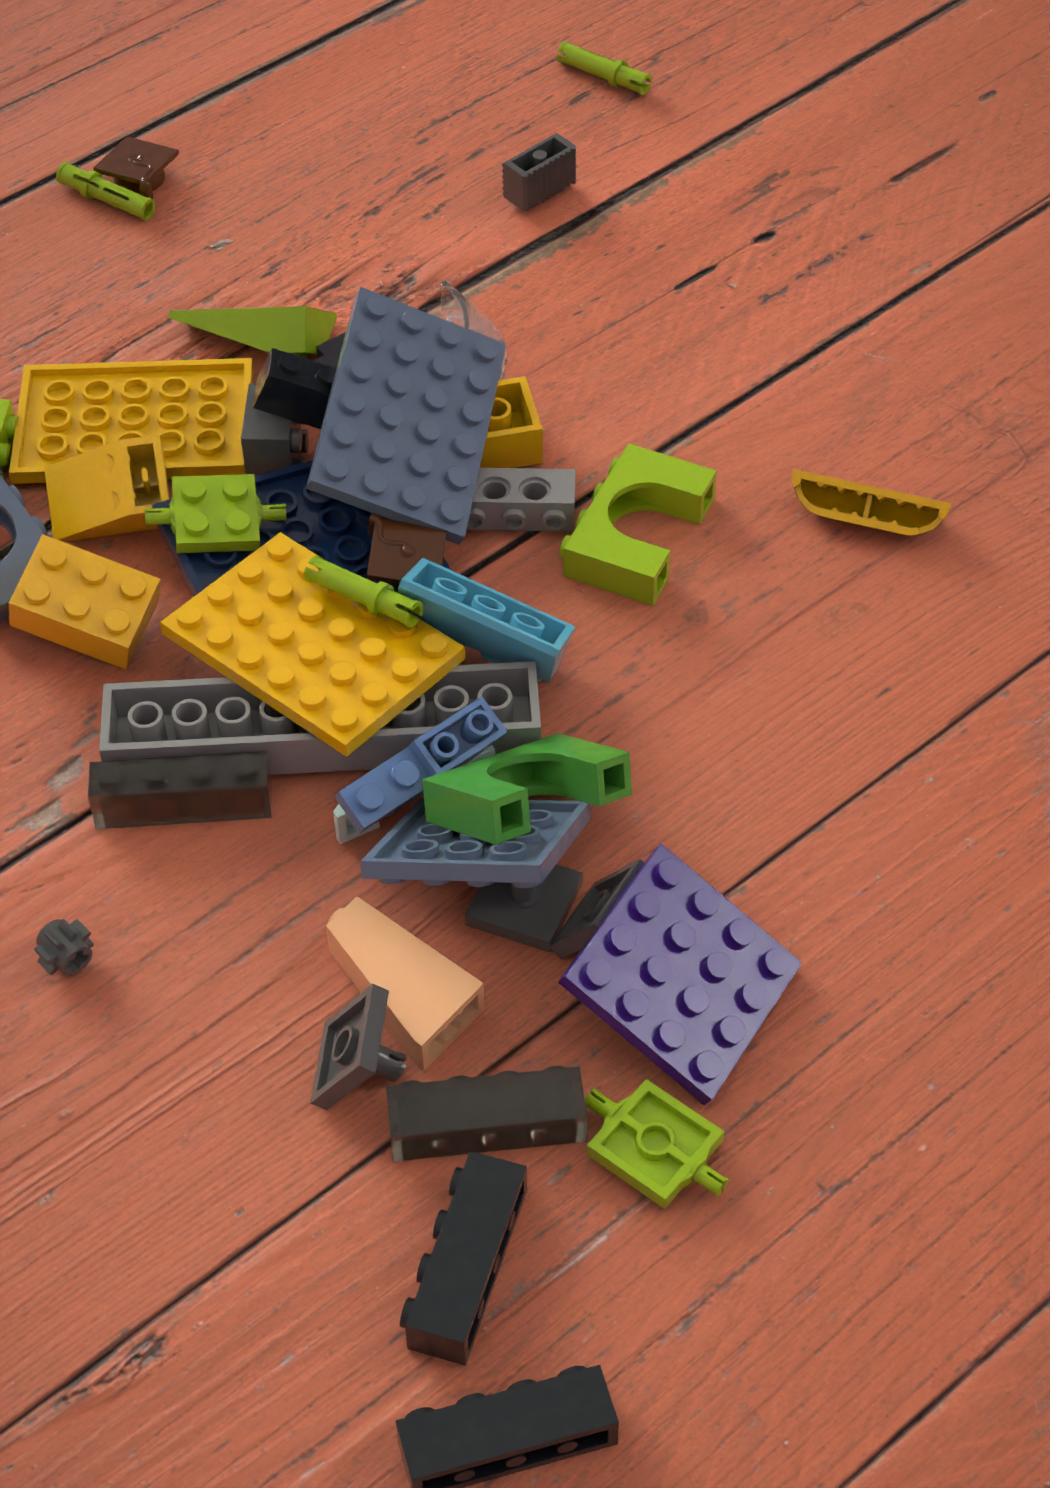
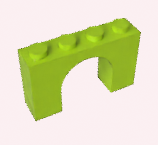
[559,443,717,606]

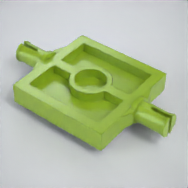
[145,474,286,553]
[584,1079,729,1209]

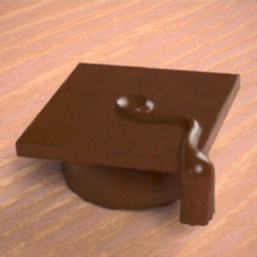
[93,137,179,199]
[366,513,447,591]

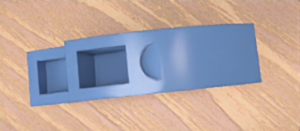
[335,697,508,833]

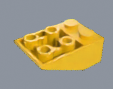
[44,435,170,542]

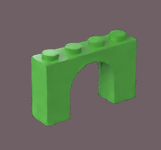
[422,733,632,845]

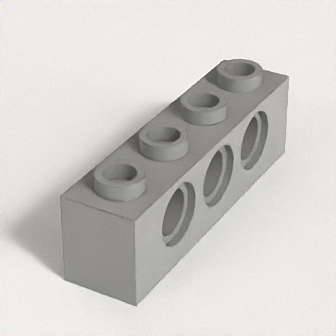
[466,468,576,532]

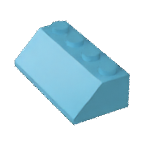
[398,558,575,683]

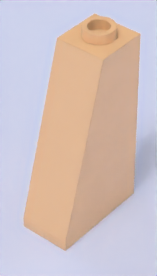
[326,897,485,1071]

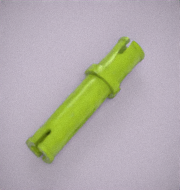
[557,41,652,95]
[56,162,156,221]
[304,555,424,628]

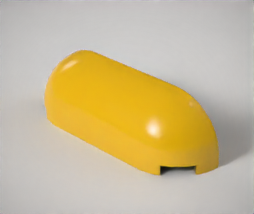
[792,469,952,536]

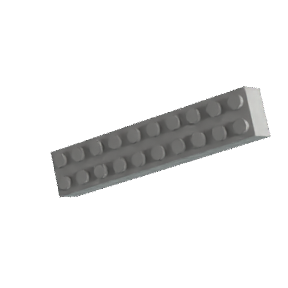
[99,661,541,784]

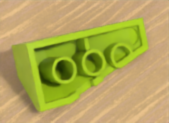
[169,306,337,359]

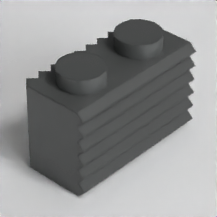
[501,133,576,211]

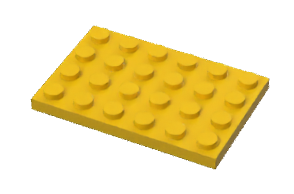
[9,358,254,484]
[160,532,466,757]

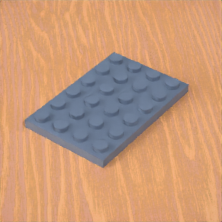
[306,287,506,545]

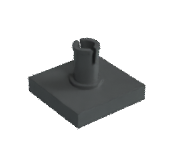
[549,859,644,959]
[465,864,583,952]
[310,983,407,1110]

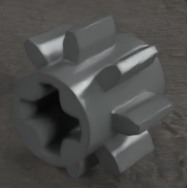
[34,919,94,976]

